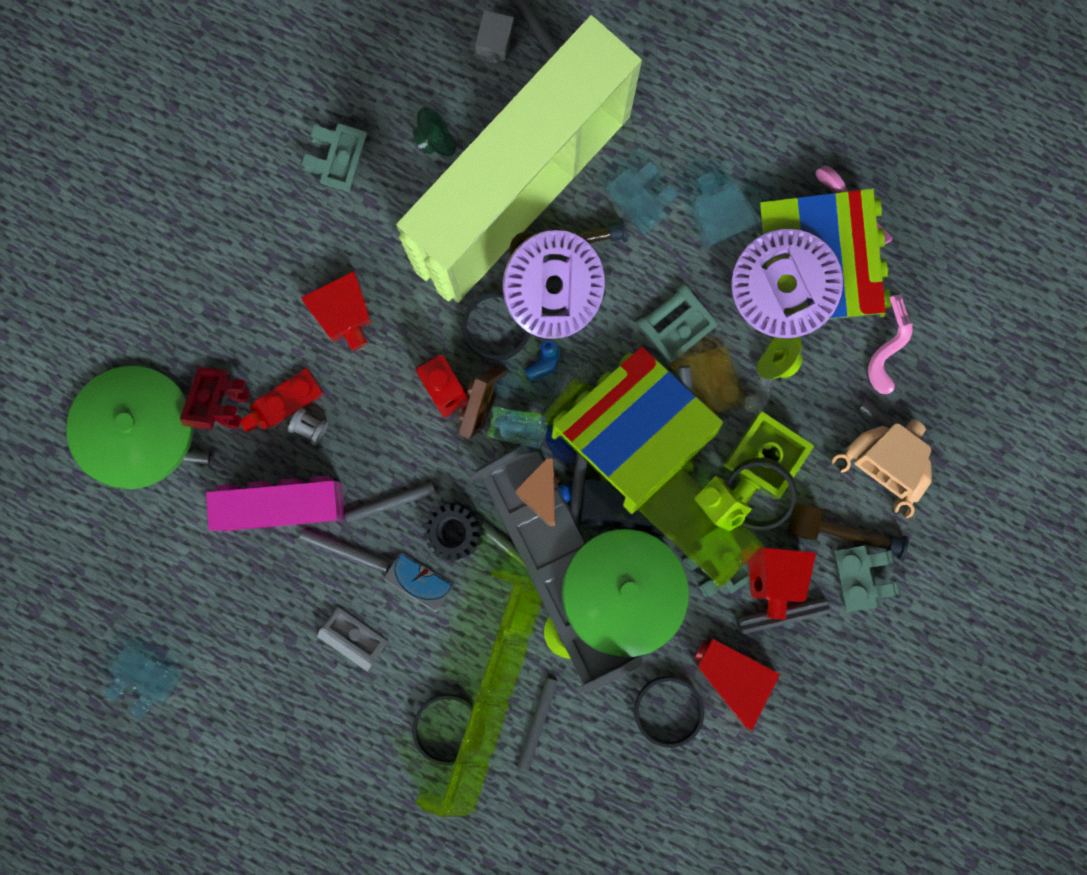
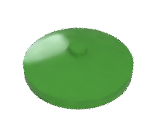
[66,366,194,489]
[562,529,689,657]

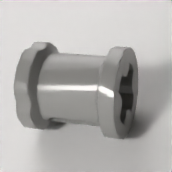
[288,407,329,446]

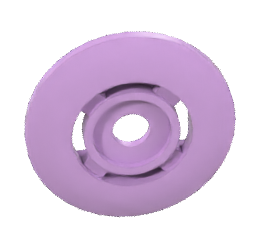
[732,229,843,338]
[503,230,605,339]

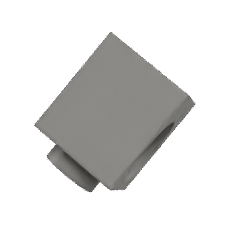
[475,10,514,63]

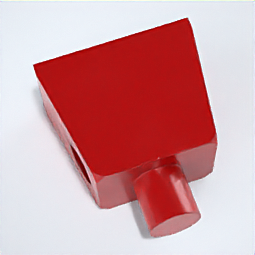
[301,271,372,351]
[415,353,469,418]
[748,547,816,620]

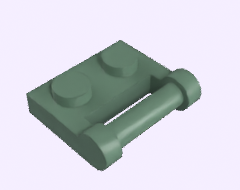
[635,283,718,364]

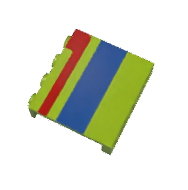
[760,189,891,319]
[551,347,723,514]

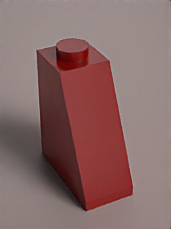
[694,637,780,731]

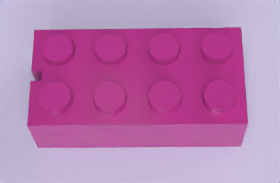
[206,476,345,531]

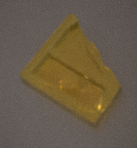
[670,346,746,414]

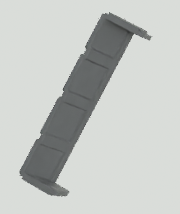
[471,444,644,694]

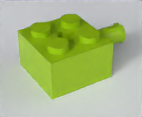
[723,411,814,504]

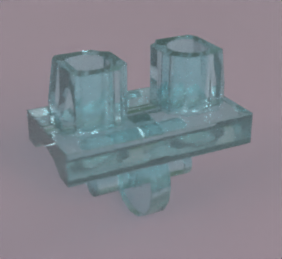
[486,406,547,449]

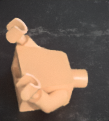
[832,420,932,518]

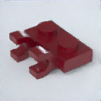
[180,367,250,430]

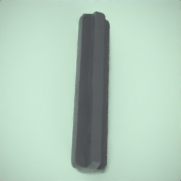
[738,597,830,634]

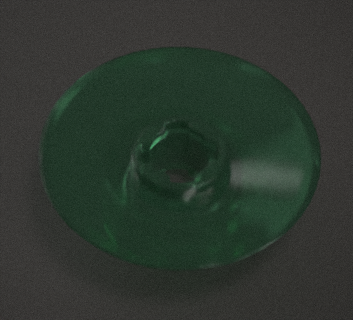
[413,107,456,156]

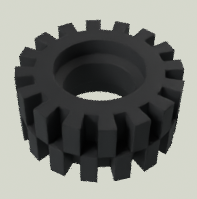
[424,502,485,561]

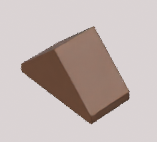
[515,459,555,526]

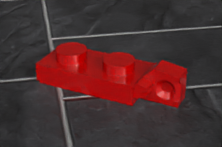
[240,368,324,432]

